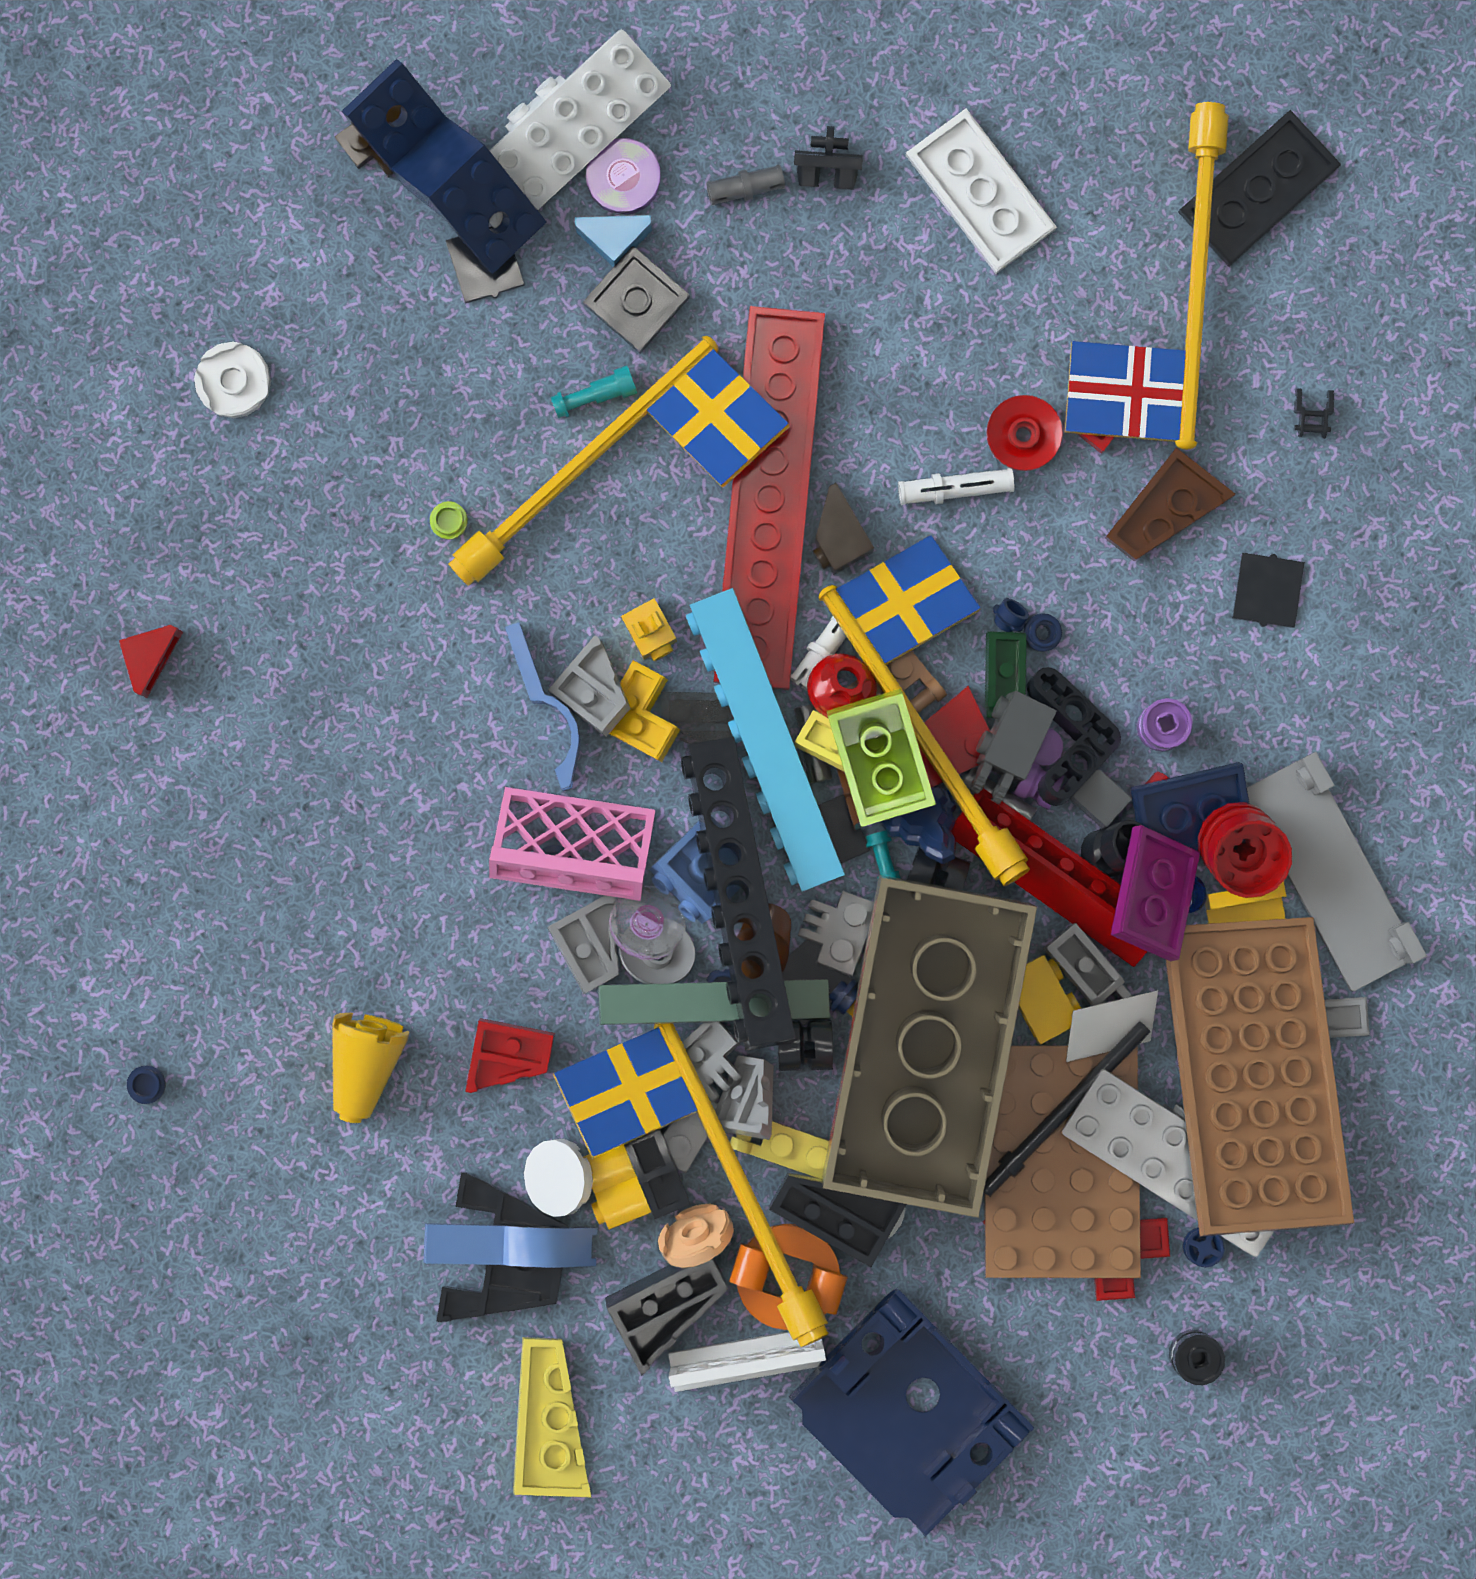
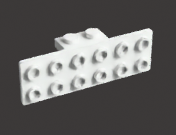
[489,29,671,228]

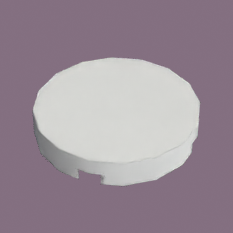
[194,342,271,418]
[524,1139,593,1217]

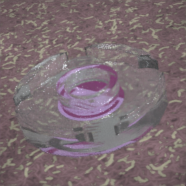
[609,886,686,960]

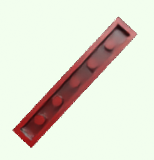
[951,788,1148,967]

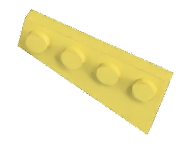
[513,1337,591,1497]

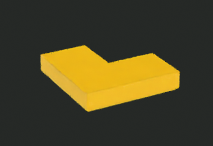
[609,660,681,762]

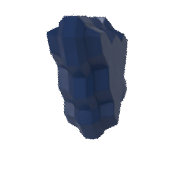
[881,787,956,864]

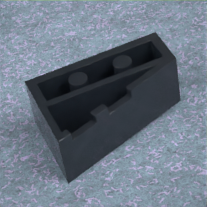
[769,1172,907,1267]
[605,1258,728,1376]

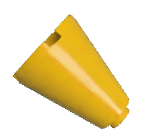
[332,1013,409,1123]

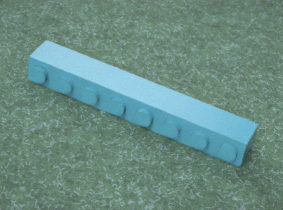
[686,588,845,891]

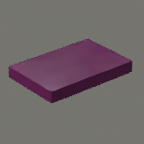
[1111,825,1200,962]

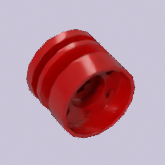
[1198,802,1292,898]

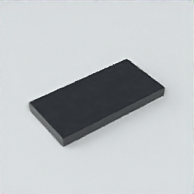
[1178,110,1341,267]

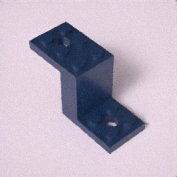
[341,59,547,274]

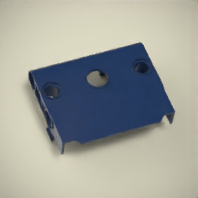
[789,1288,1034,1537]

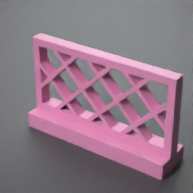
[489,787,655,901]

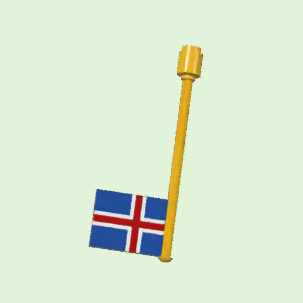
[1065,102,1229,450]

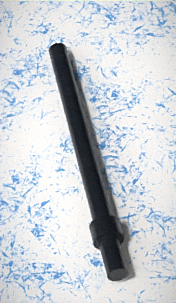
[984,1021,1150,1197]

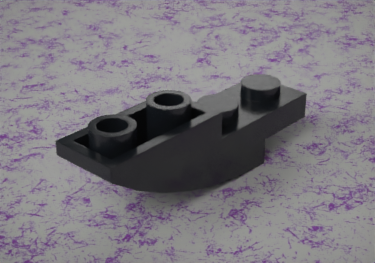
[624,1128,691,1219]

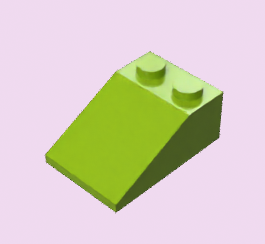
[827,689,936,827]

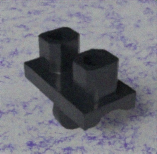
[794,126,863,190]

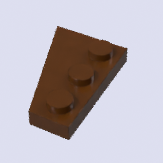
[1105,448,1236,561]

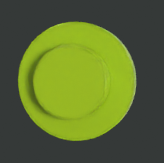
[430,501,468,540]

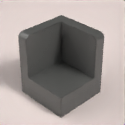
[1070,769,1132,828]

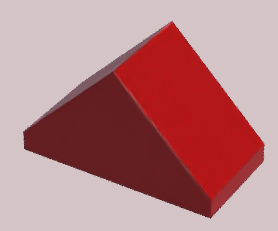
[119,625,183,698]

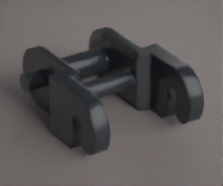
[1294,388,1334,439]

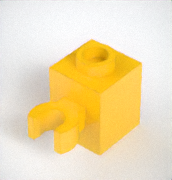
[621,598,677,661]

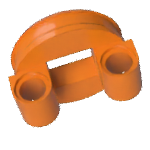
[729,1224,848,1330]

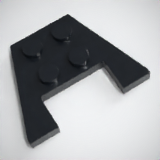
[436,1172,570,1322]

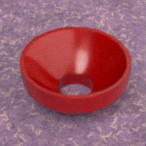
[807,654,877,718]

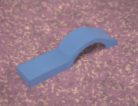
[505,622,581,791]
[423,1223,598,1268]

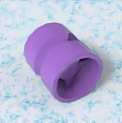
[1137,698,1193,752]

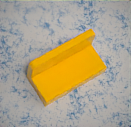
[1203,881,1287,924]

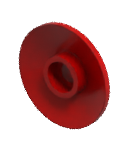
[986,395,1063,471]

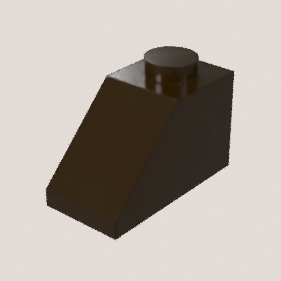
[812,482,874,575]

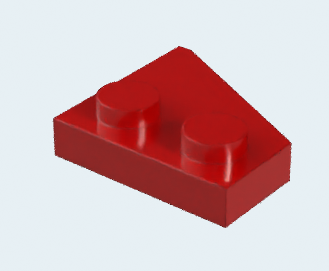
[465,1018,555,1093]

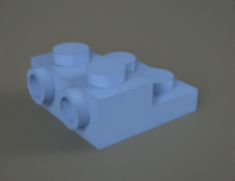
[649,816,741,924]

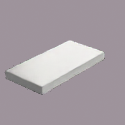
[906,108,1057,274]

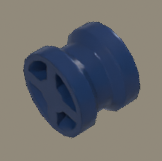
[1182,1227,1225,1268]

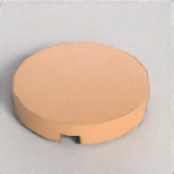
[658,1204,734,1268]

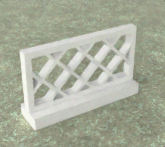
[668,1331,826,1392]

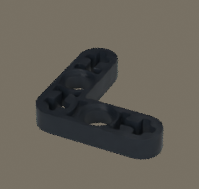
[1027,667,1121,806]

